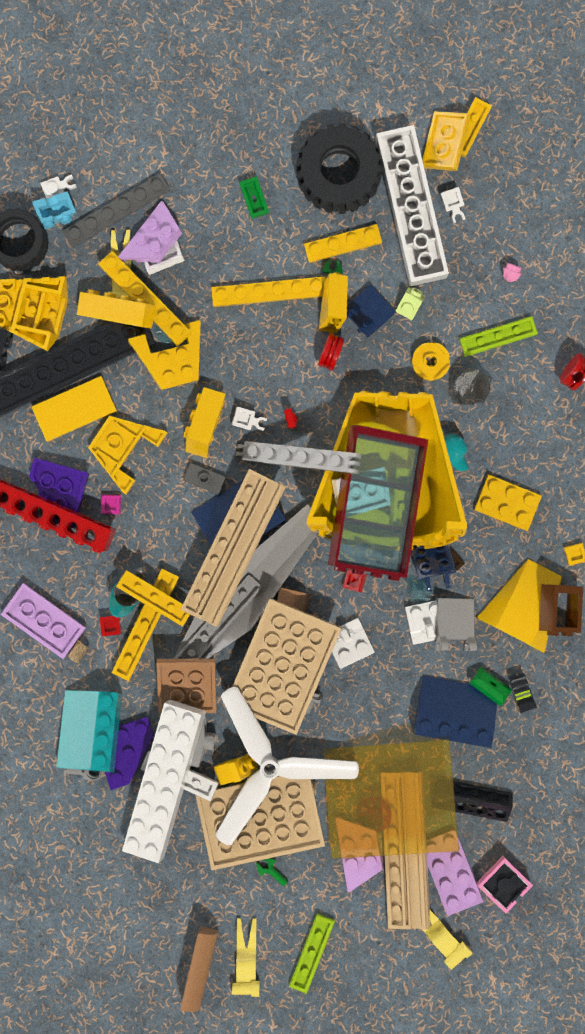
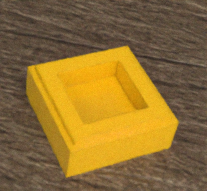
[563,542,585,566]

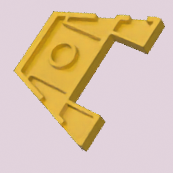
[128,320,201,390]
[88,416,168,495]

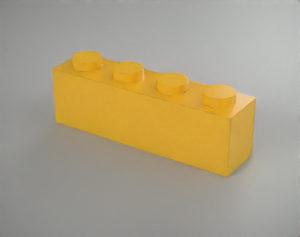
[77,289,155,328]

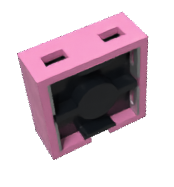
[476,856,533,913]

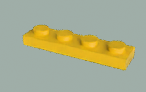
[304,224,382,263]
[116,570,190,627]

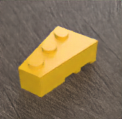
[184,387,226,458]

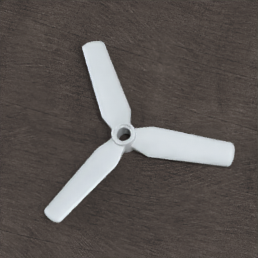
[216,687,359,845]

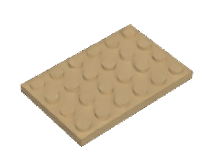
[232,598,342,735]
[196,776,325,870]

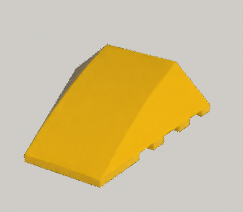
[0,276,68,351]
[476,559,562,653]

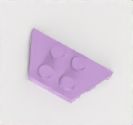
[118,201,182,263]
[336,816,384,892]

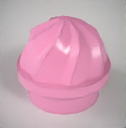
[503,263,522,282]

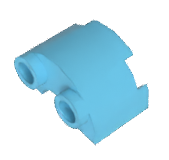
[32,191,76,229]

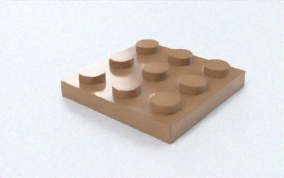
[156,659,217,714]

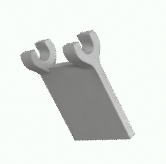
[435,598,477,651]

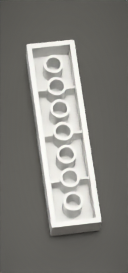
[375,125,449,286]
[122,700,206,863]

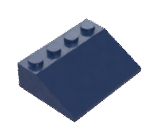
[191,479,286,546]
[413,676,497,748]

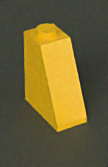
[318,273,348,333]

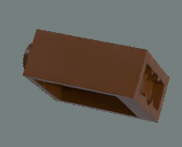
[539,584,583,636]

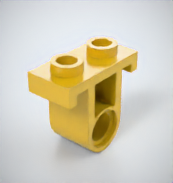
[213,753,258,785]

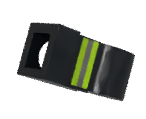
[509,673,537,713]

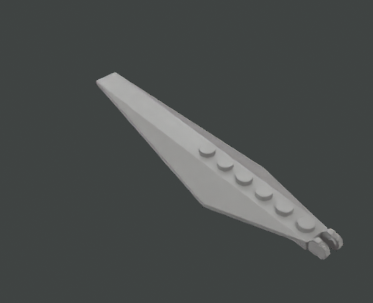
[173,498,319,659]

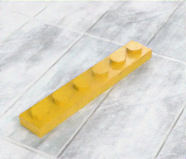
[98,251,191,346]
[211,277,325,307]
[111,569,179,681]

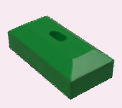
[239,176,269,220]
[470,667,512,706]

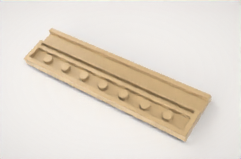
[180,469,286,627]
[381,772,430,930]

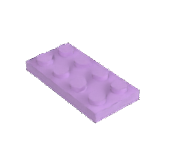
[1,583,87,659]
[426,829,483,916]

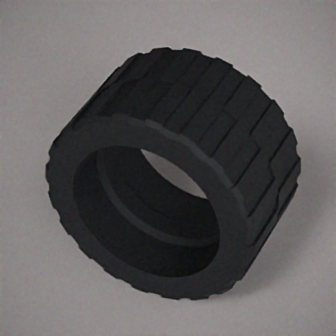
[0,208,49,272]

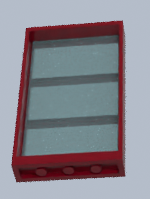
[328,425,429,581]

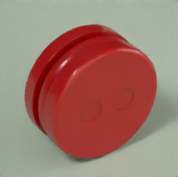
[318,333,345,371]
[560,353,585,391]

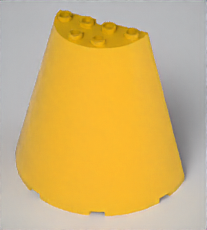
[307,391,467,550]

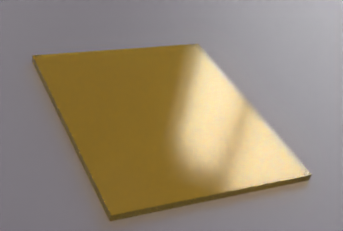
[323,740,460,859]

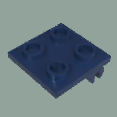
[347,284,396,338]
[411,544,456,593]

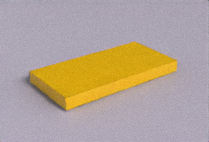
[32,376,117,442]

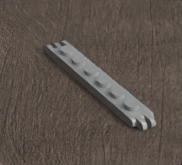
[235,441,362,474]

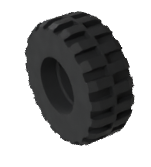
[297,123,383,214]

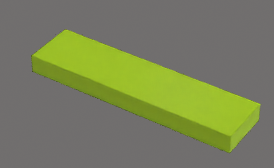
[459,316,538,357]
[289,913,335,994]

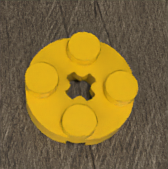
[411,343,450,381]

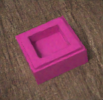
[101,495,121,515]

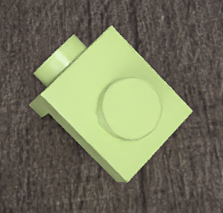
[395,287,425,320]

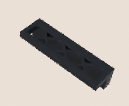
[432,778,513,822]

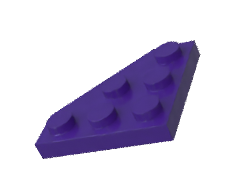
[29,457,90,528]
[105,716,154,790]

